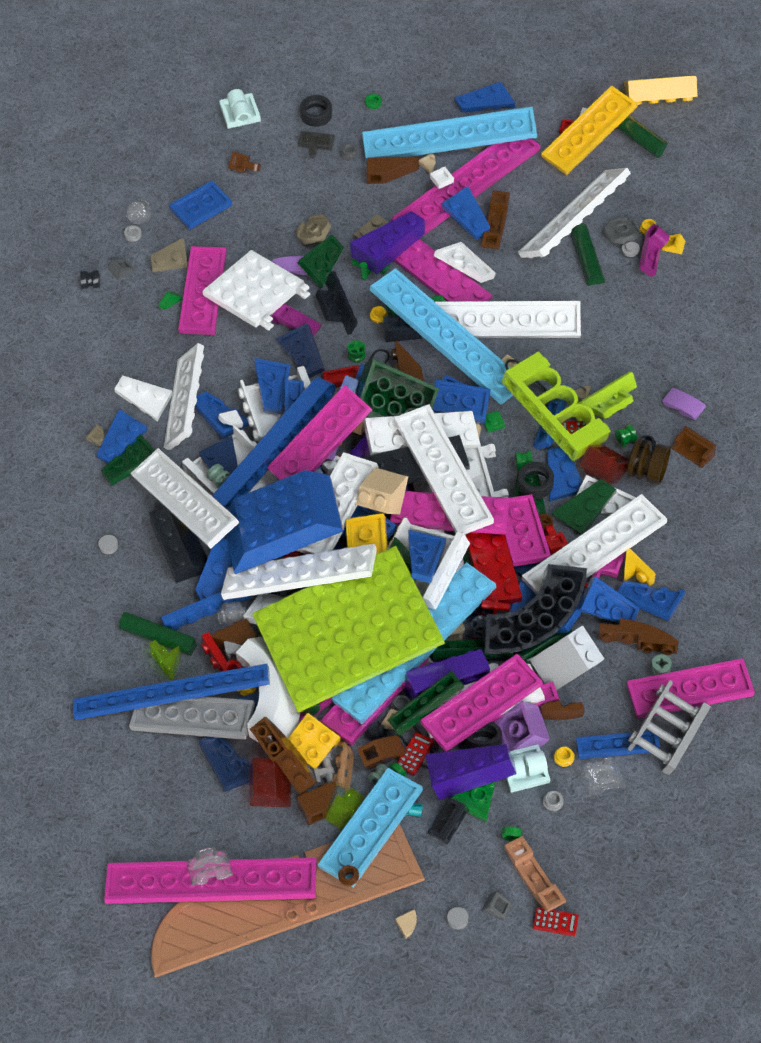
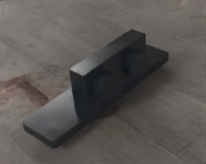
[315,271,358,335]

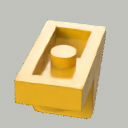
[624,548,655,587]

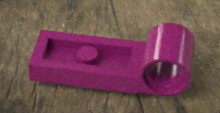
[639,224,670,277]
[270,304,322,336]

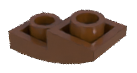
[540,700,584,720]

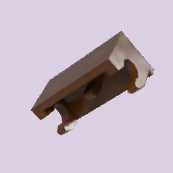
[672,426,716,468]

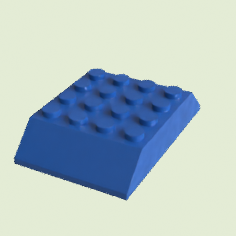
[227,470,344,575]

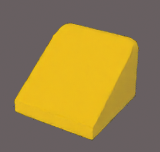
[661,234,686,254]

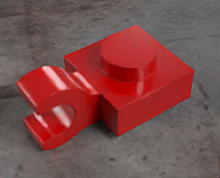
[544,524,568,554]

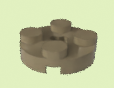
[296,214,332,245]

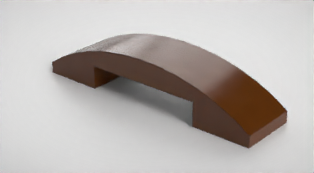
[481,190,510,250]

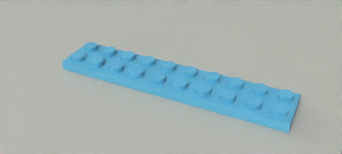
[362,107,537,163]
[370,268,513,405]
[332,562,496,724]

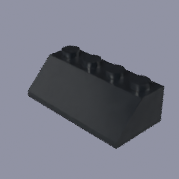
[149,507,208,583]

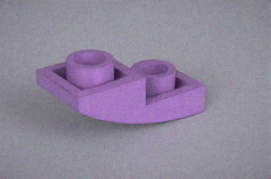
[272,256,308,275]
[662,388,706,420]

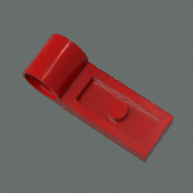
[201,632,242,672]

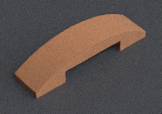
[504,836,566,912]

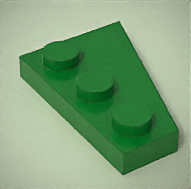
[452,781,496,822]

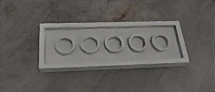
[129,697,255,740]

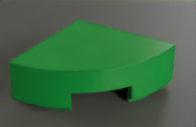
[158,291,182,309]

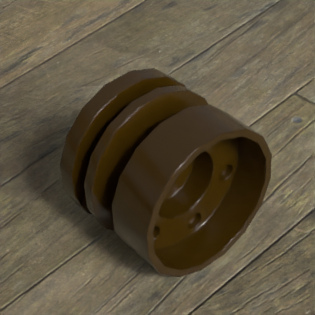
[628,438,671,485]

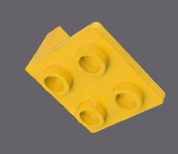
[288,713,341,769]

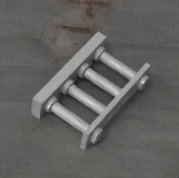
[627,680,711,775]

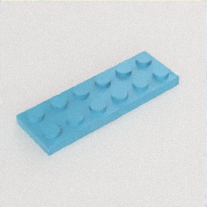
[318,768,423,888]

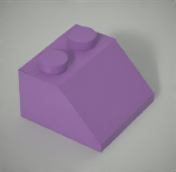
[494,701,550,751]

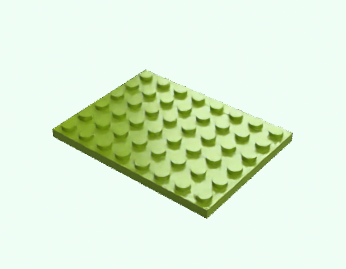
[252,546,445,713]

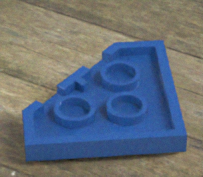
[195,536,233,600]

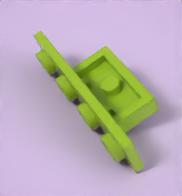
[576,371,637,421]

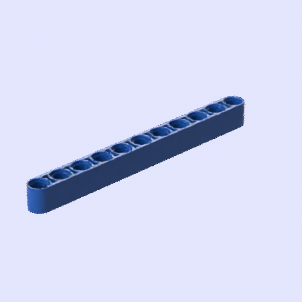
[212,377,335,510]

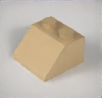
[356,468,408,515]

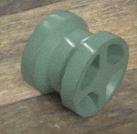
[207,464,231,488]
[651,654,672,676]
[368,763,388,785]

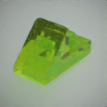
[149,640,181,681]
[325,788,366,831]

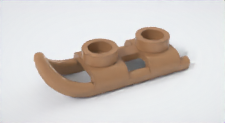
[333,742,354,792]

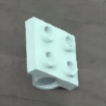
[219,89,261,129]
[506,744,550,793]

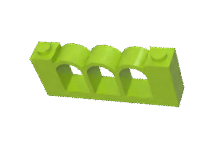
[501,351,611,462]

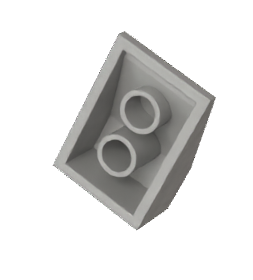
[528,625,604,690]

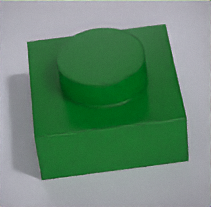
[483,410,505,433]

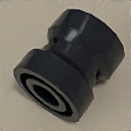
[80,270,100,289]

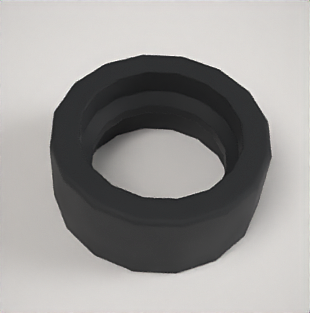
[300,95,332,127]
[518,462,554,499]
[464,722,502,749]

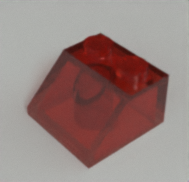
[579,444,629,484]
[249,758,291,808]

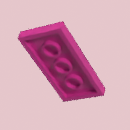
[505,494,551,566]

